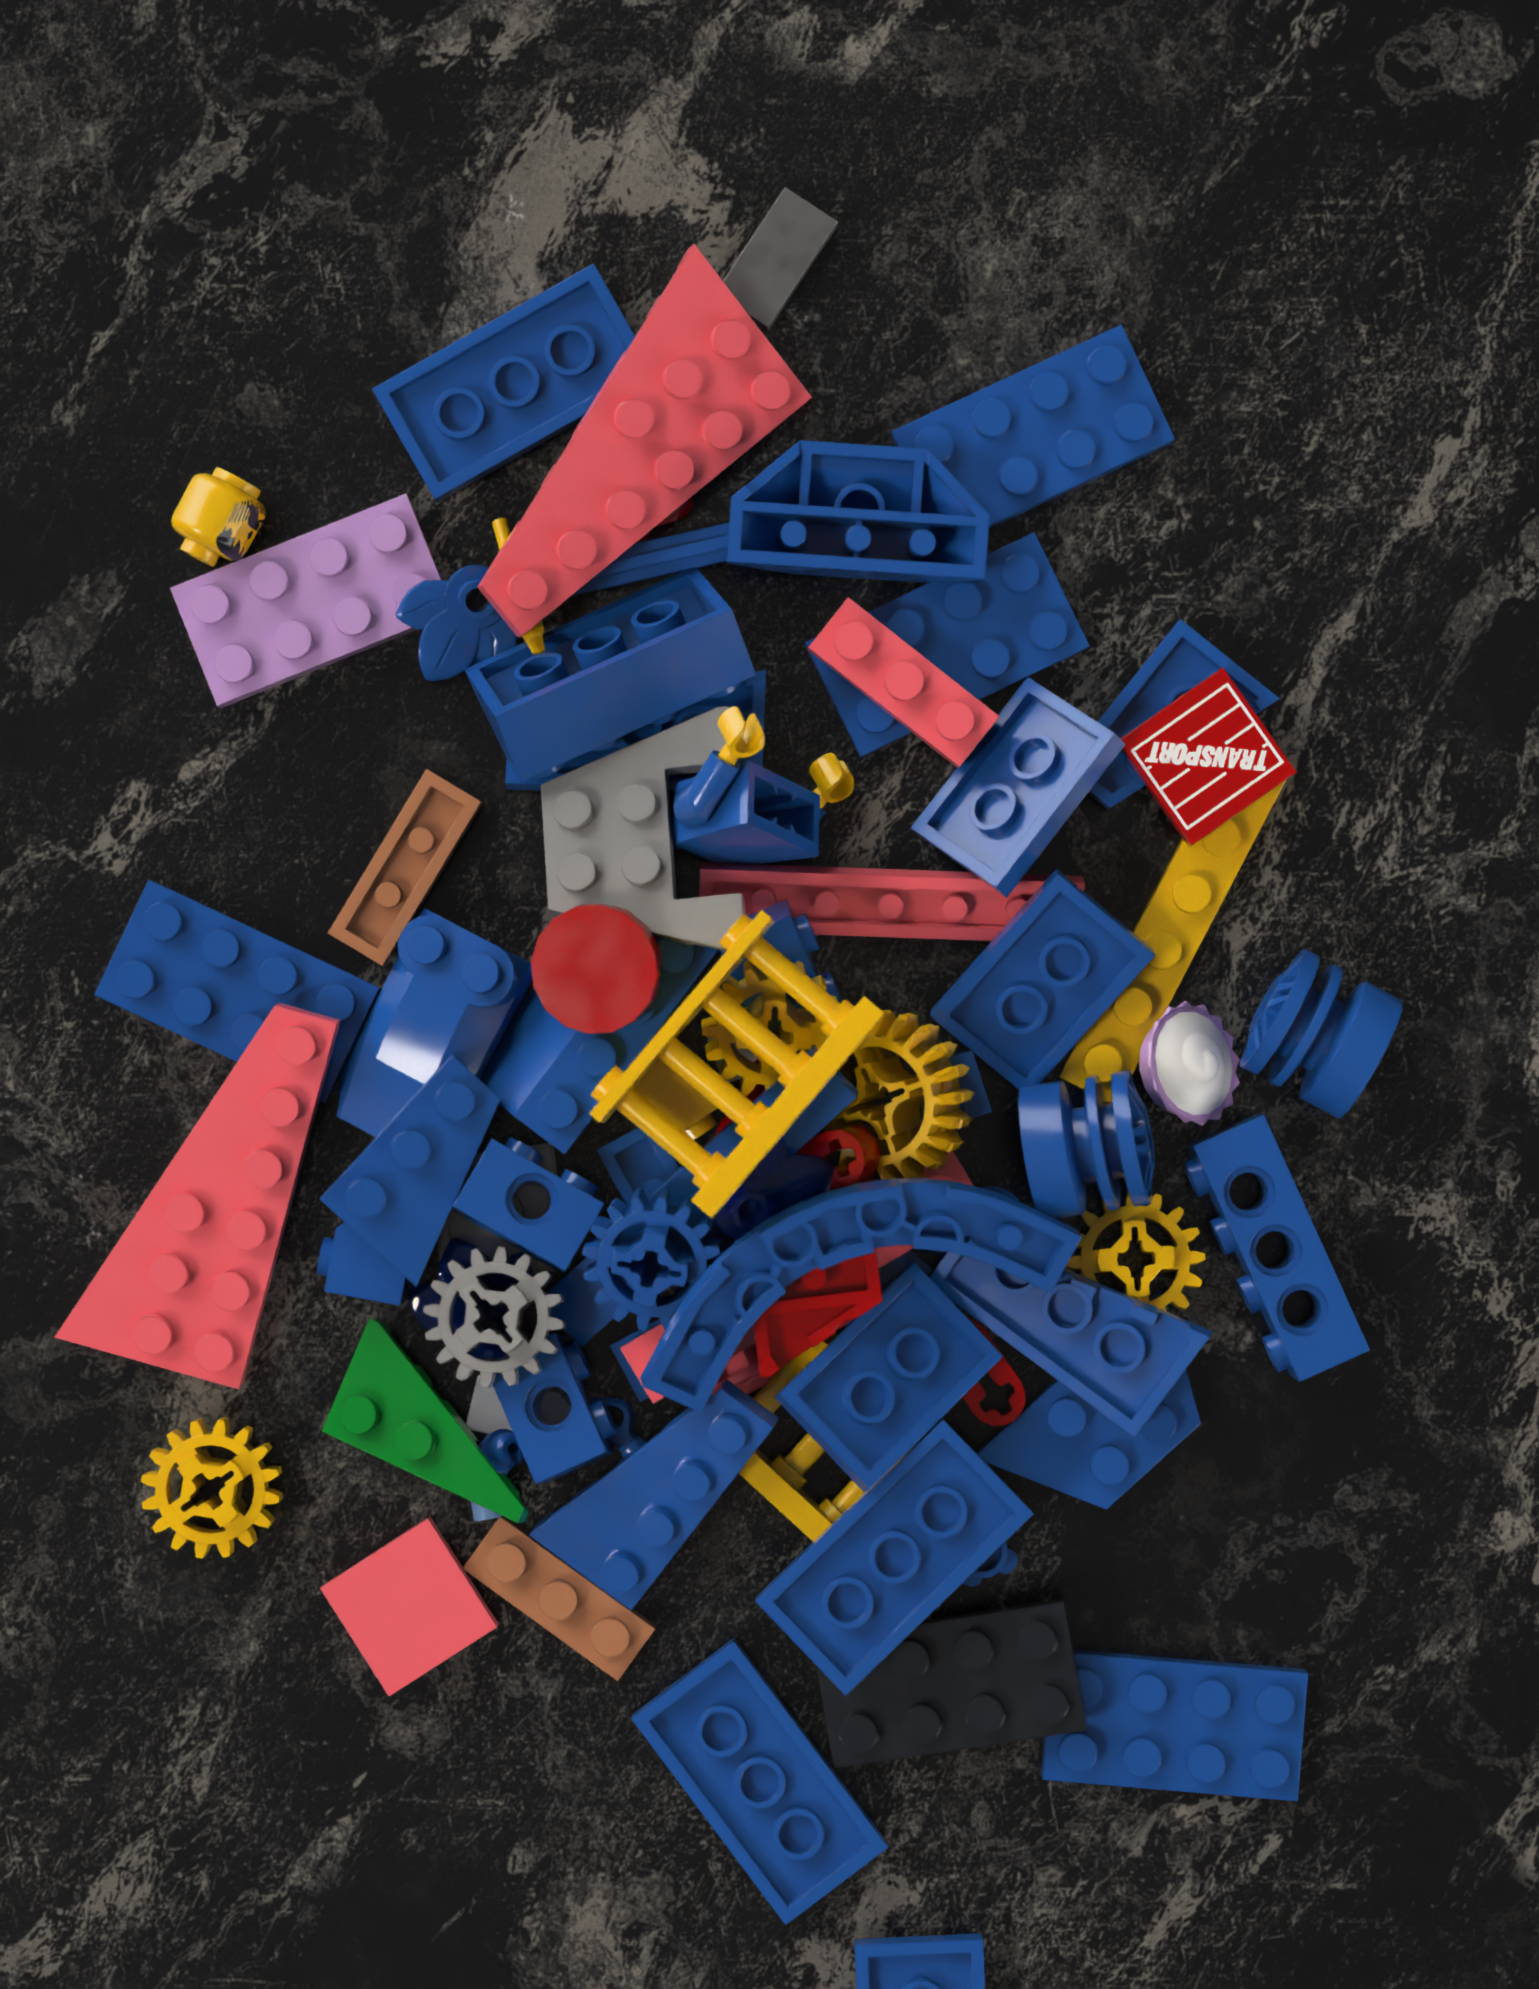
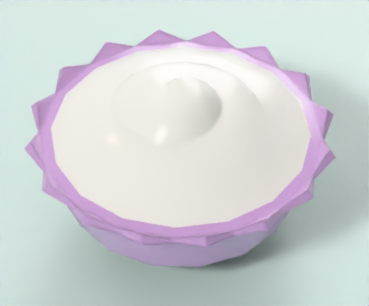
[1139,1001,1240,1126]

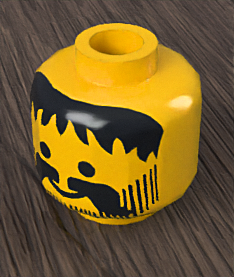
[171,467,266,567]

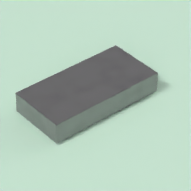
[723,187,838,331]

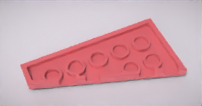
[477,244,812,637]

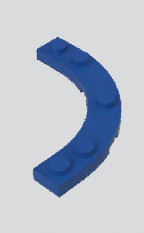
[640,1178,1082,1413]

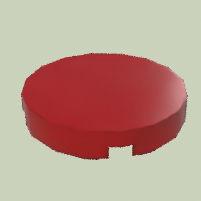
[531,903,662,1034]

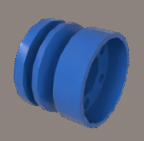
[1240,949,1403,1118]
[1018,1070,1156,1219]

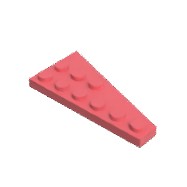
[54,1003,341,1389]

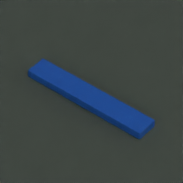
[545,1045,859,1347]

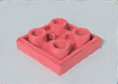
[320,1516,499,1696]

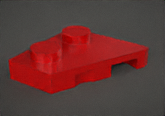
[753,1248,882,1378]

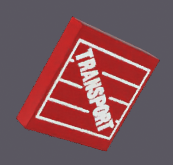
[1121,667,1297,847]

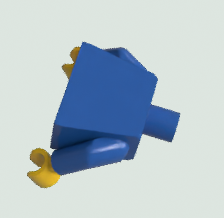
[671,706,854,864]

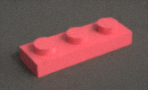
[808,597,1000,769]

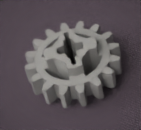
[423,1247,566,1388]

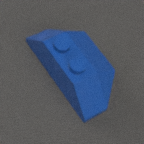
[727,440,990,583]

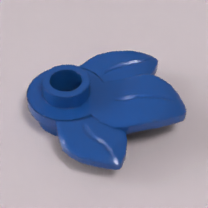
[395,565,517,681]

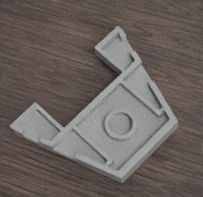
[541,706,746,954]

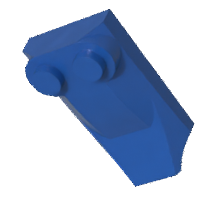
[336,907,533,1137]

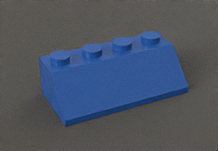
[464,568,756,781]
[480,935,720,1154]

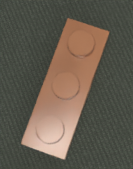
[328,769,483,967]
[462,1516,656,1681]

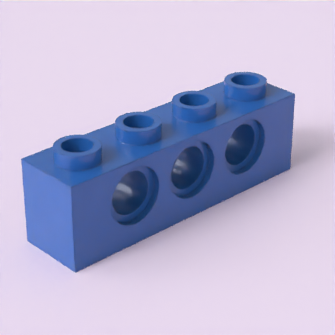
[1183,1114,1370,1382]

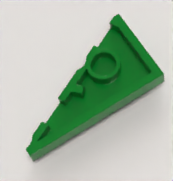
[322,1318,530,1523]

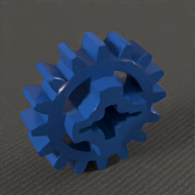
[582,1188,724,1331]

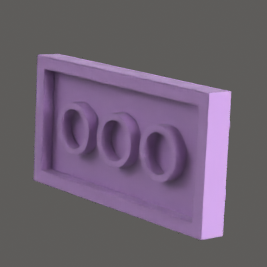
[170,494,442,708]

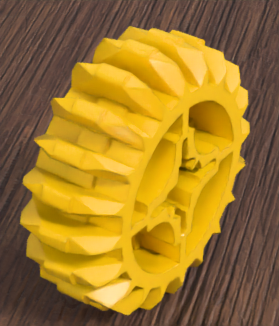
[821,1010,975,1182]

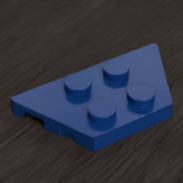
[975,1288,1201,1510]

